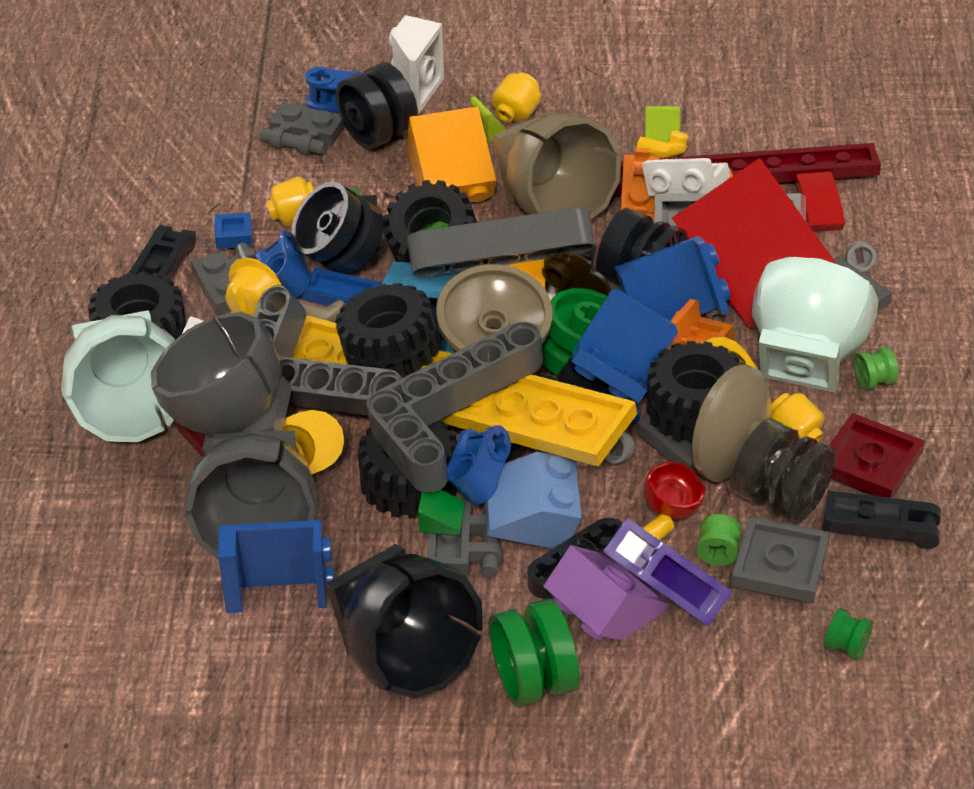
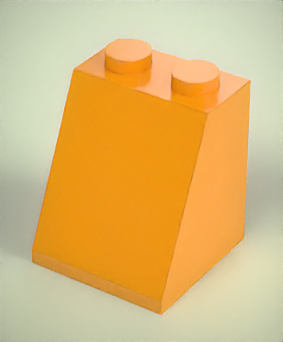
[406,106,496,202]

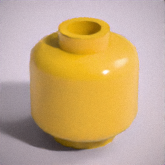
[491,72,541,123]
[266,176,315,228]
[768,392,825,451]

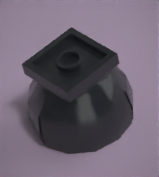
[325,544,483,698]

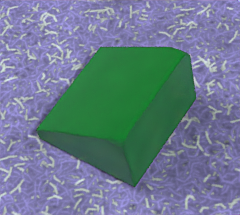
[418,490,465,536]

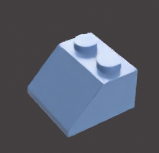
[485,452,582,549]

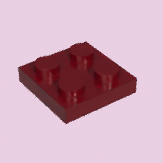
[817,413,925,498]

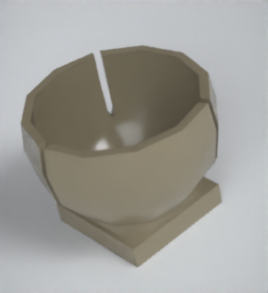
[493,111,621,219]

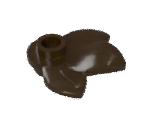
[542,253,611,296]

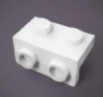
[642,158,730,196]

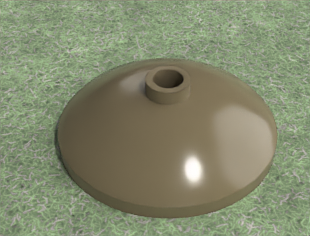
[436,264,553,351]
[692,365,771,482]

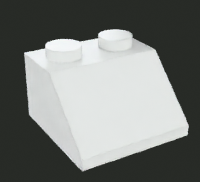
[389,15,444,115]

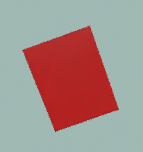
[672,158,838,329]

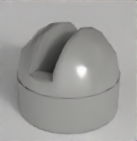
[845,241,876,272]
[605,432,636,464]

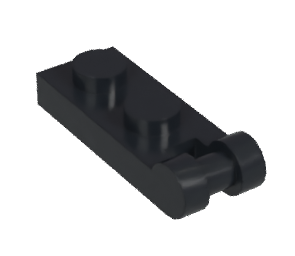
[129,225,196,280]
[823,490,941,549]

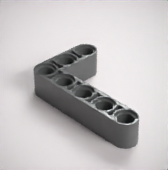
[407,208,595,277]
[253,285,402,415]
[367,321,543,493]

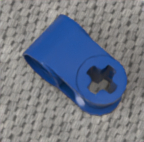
[305,67,363,113]
[255,230,310,298]
[447,425,511,505]

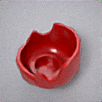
[644,461,706,521]

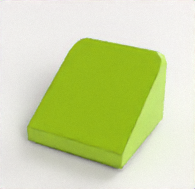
[470,96,506,143]
[645,106,680,142]

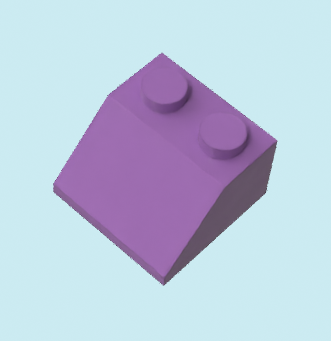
[543,545,670,640]

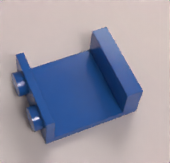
[614,235,731,321]
[218,520,334,613]

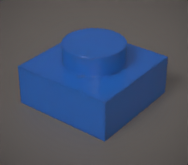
[215,212,252,249]

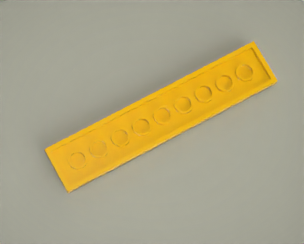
[292,315,637,467]

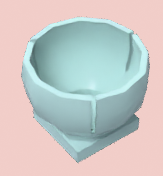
[752,257,878,393]
[61,310,175,442]

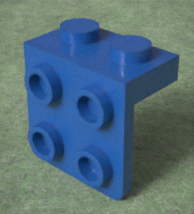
[572,289,678,403]

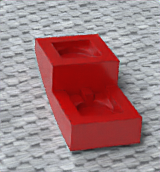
[795,171,845,232]

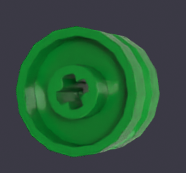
[542,288,607,376]
[488,599,580,708]

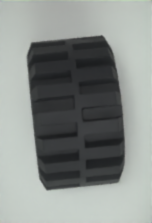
[384,180,477,263]
[88,272,186,340]
[335,283,440,378]
[646,341,745,443]
[358,421,457,518]

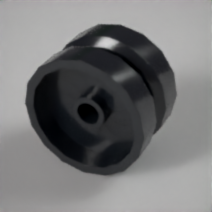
[336,62,418,150]
[291,181,384,275]

